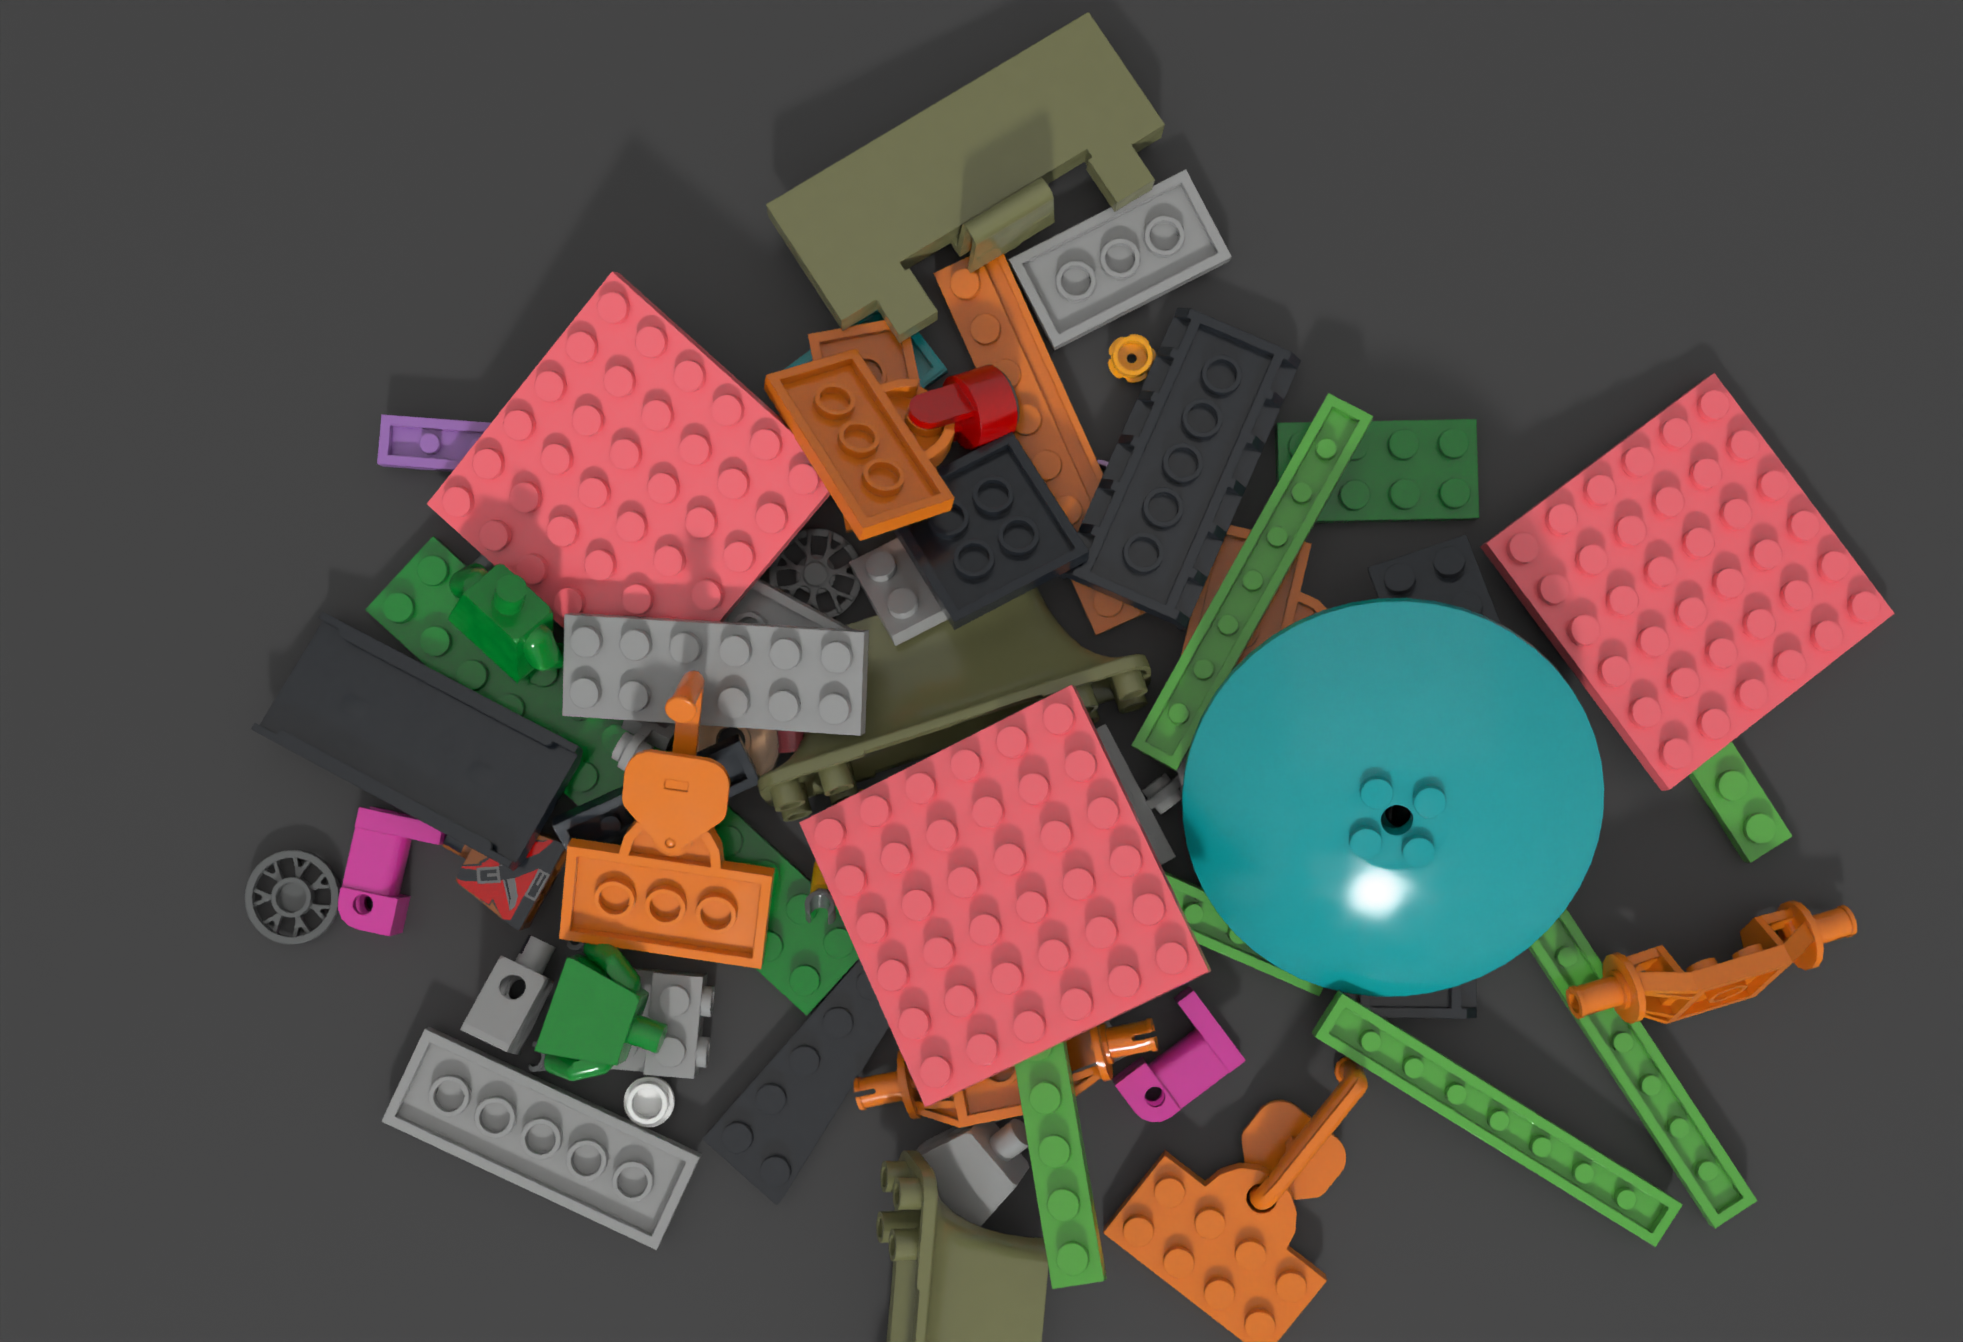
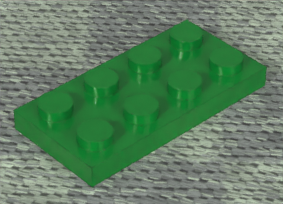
[1275,419,1479,523]

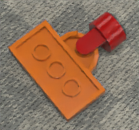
[764,348,1019,541]

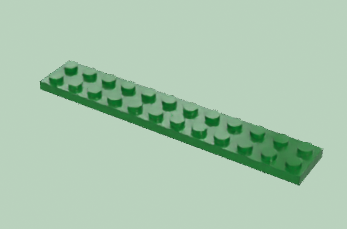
[365,536,859,1016]

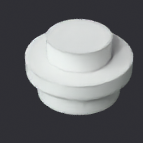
[624,1076,675,1127]

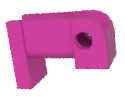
[338,806,447,936]
[1112,986,1246,1122]

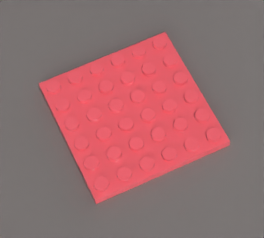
[427,271,830,628]
[1480,373,1895,791]
[799,685,1211,1107]

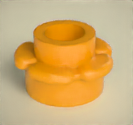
[1108,334,1156,383]

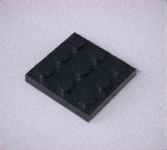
[893,432,1089,630]

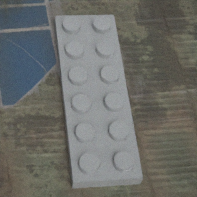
[562,613,869,736]
[381,1027,702,1250]

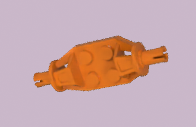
[1566,900,1857,1024]
[853,1018,1158,1128]

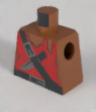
[443,831,567,931]

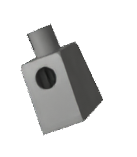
[460,934,556,1055]
[916,1119,1029,1226]

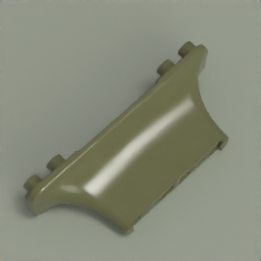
[757,587,1151,822]
[876,1150,1048,1342]

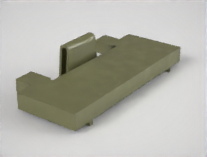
[766,12,1165,343]

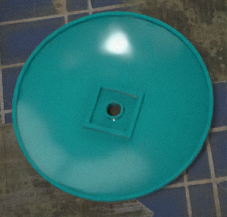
[1182,598,1604,997]

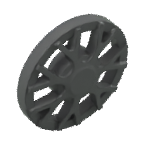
[769,528,861,618]
[245,850,341,944]

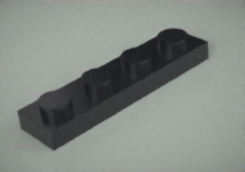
[553,733,760,851]

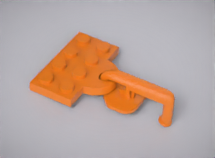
[559,670,775,969]
[1103,1056,1368,1342]

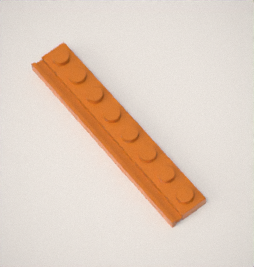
[933,254,1147,635]

